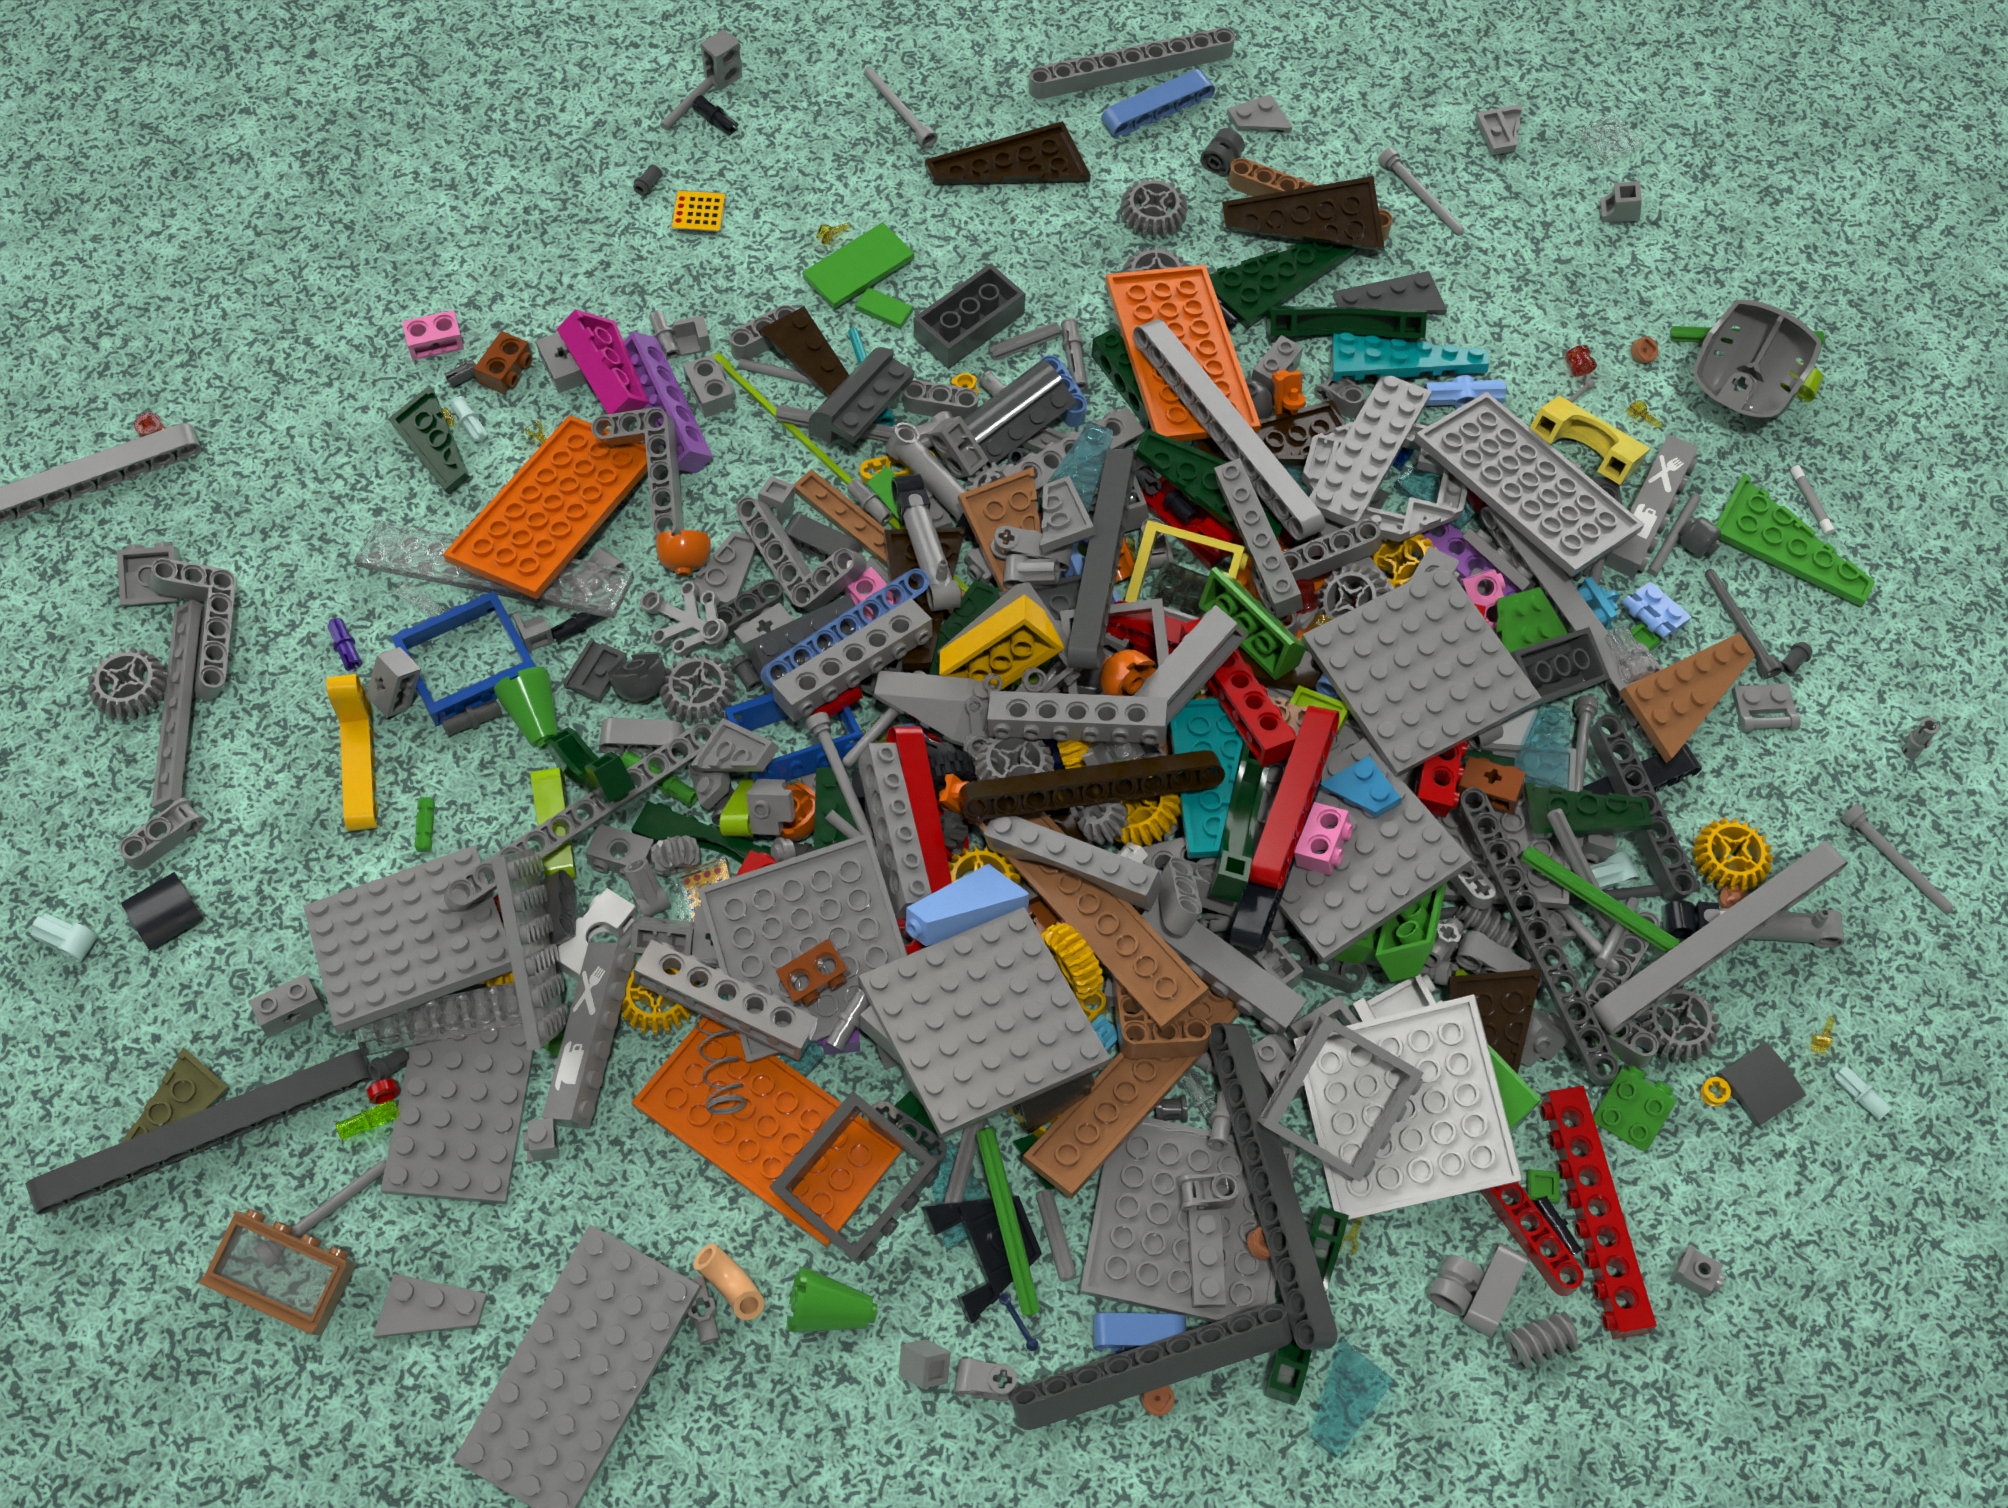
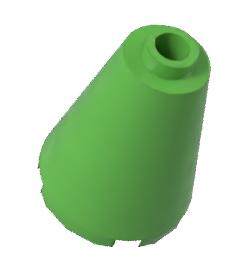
[494,667,558,750]
[786,1266,878,1332]

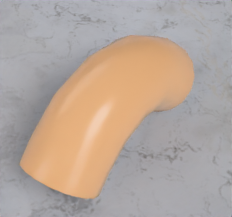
[693,1243,765,1320]

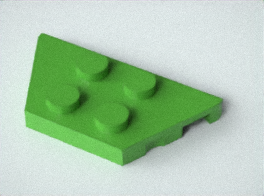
[1496,587,1568,653]

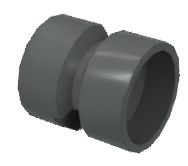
[1200,128,1245,176]

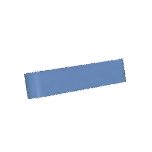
[1101,69,1215,138]

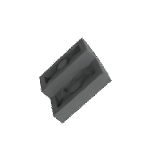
[1718,1043,1806,1126]

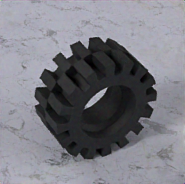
[929,750,977,797]

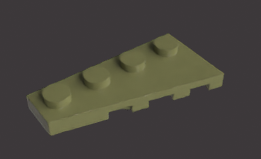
[121,1047,229,1182]

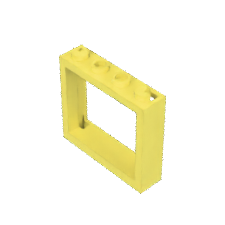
[1125,520,1249,602]

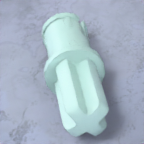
[450,396,488,443]
[1834,1066,1892,1121]

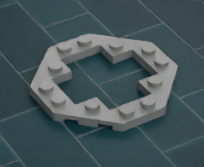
[1301,422,1468,542]

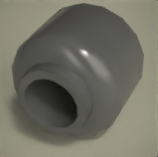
[1679,517,1722,557]

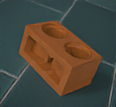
[473,331,532,395]
[776,938,851,1006]

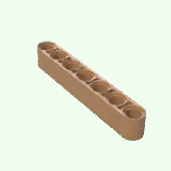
[1228,158,1393,241]

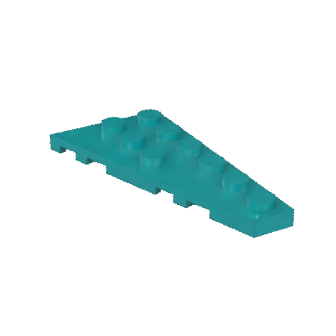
[1332,333,1489,381]
[1169,698,1243,859]

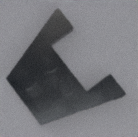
[921,1195,1042,1324]

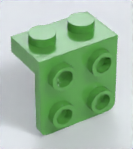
[1593,1064,1677,1151]

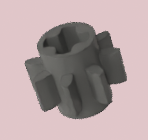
[939,810,968,848]

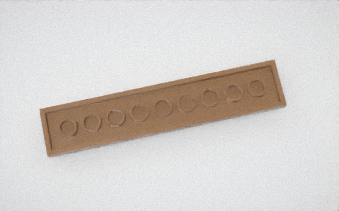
[974,811,1210,1031]
[1023,979,1242,1199]

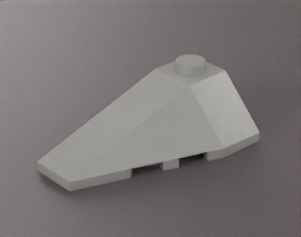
[873,671,995,750]

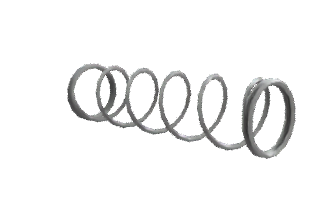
[694,958,746,1115]

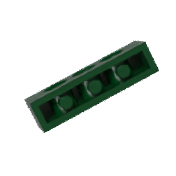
[1091,328,1151,429]

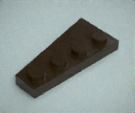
[759,306,849,398]

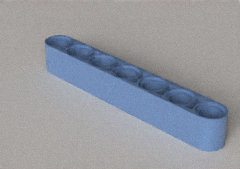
[760,569,929,688]

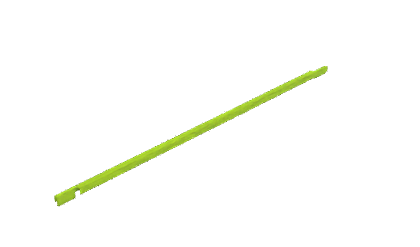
[713,353,969,592]

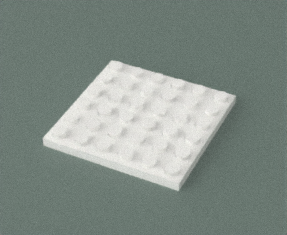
[1294,994,1523,1220]

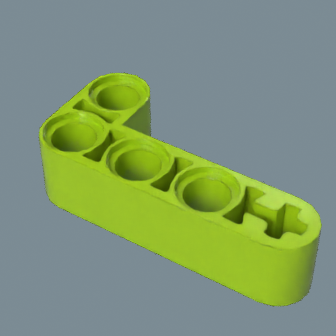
[530,767,577,879]

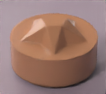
[1631,337,1658,364]
[1718,885,1748,908]
[1247,1226,1271,1261]
[1140,1385,1175,1416]

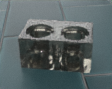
[1150,560,1209,618]

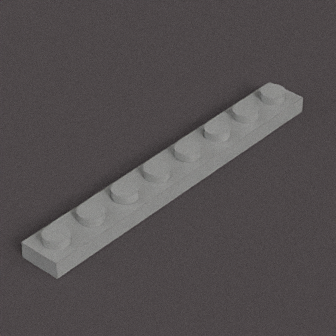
[152,599,202,811]

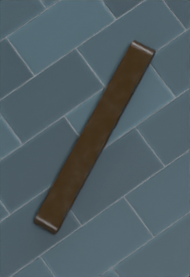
[959,750,1225,820]

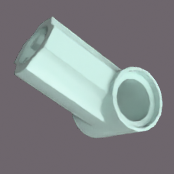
[1590,852,1640,890]
[31,913,98,963]

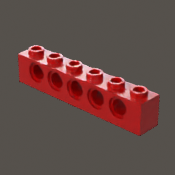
[1179,617,1297,767]

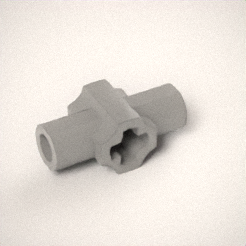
[1425,918,1464,968]
[688,1276,720,1345]

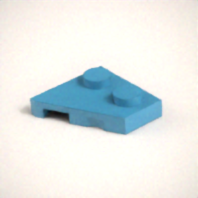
[1320,755,1402,818]

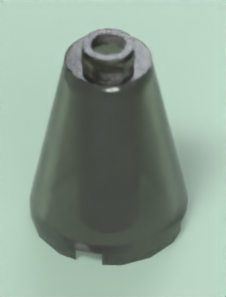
[1012,1072,1095,1134]

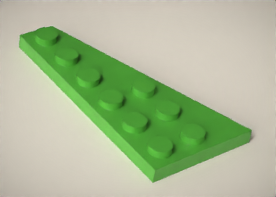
[1716,473,1875,607]

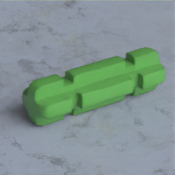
[414,797,435,852]

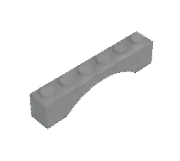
[984,815,1163,911]

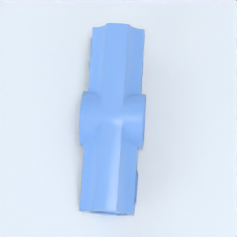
[1423,375,1506,409]

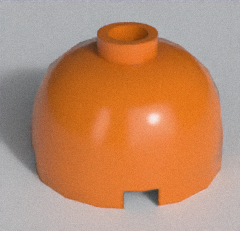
[656,530,711,577]
[1100,649,1156,696]
[774,782,815,841]

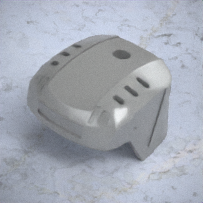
[1694,300,1821,419]

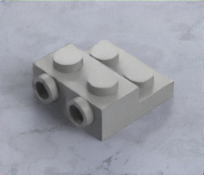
[117,542,180,607]

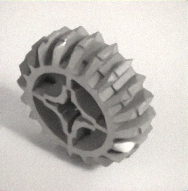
[1120,177,1188,240]
[1122,246,1188,273]
[1316,564,1391,624]
[87,647,168,722]
[659,653,737,726]
[975,737,1054,798]
[1636,985,1720,1064]

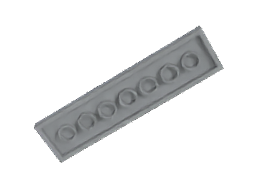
[1309,376,1432,526]

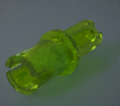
[335,1100,400,1141]

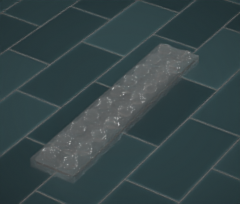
[354,520,634,618]

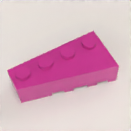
[557,309,649,414]

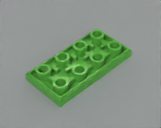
[802,222,915,309]

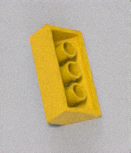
[939,594,1064,690]

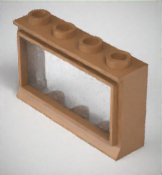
[199,1208,357,1335]

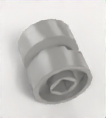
[1427,1254,1484,1316]

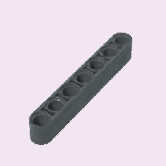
[1589,714,1697,902]

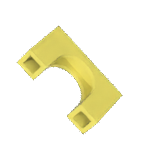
[1530,395,1651,485]

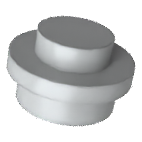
[771,837,796,862]

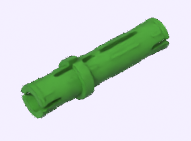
[621,750,698,807]

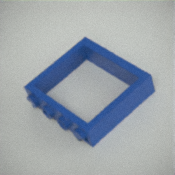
[391,591,536,727]
[724,693,863,784]

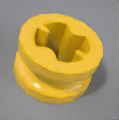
[1700,1077,1731,1107]

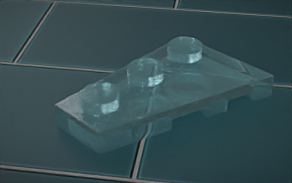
[1310,1339,1395,1459]

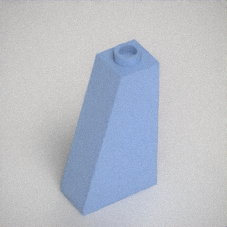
[905,864,1029,946]

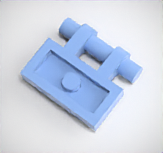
[1622,581,1691,640]

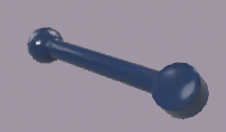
[999,1292,1039,1351]

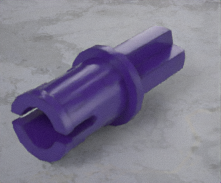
[327,618,362,671]

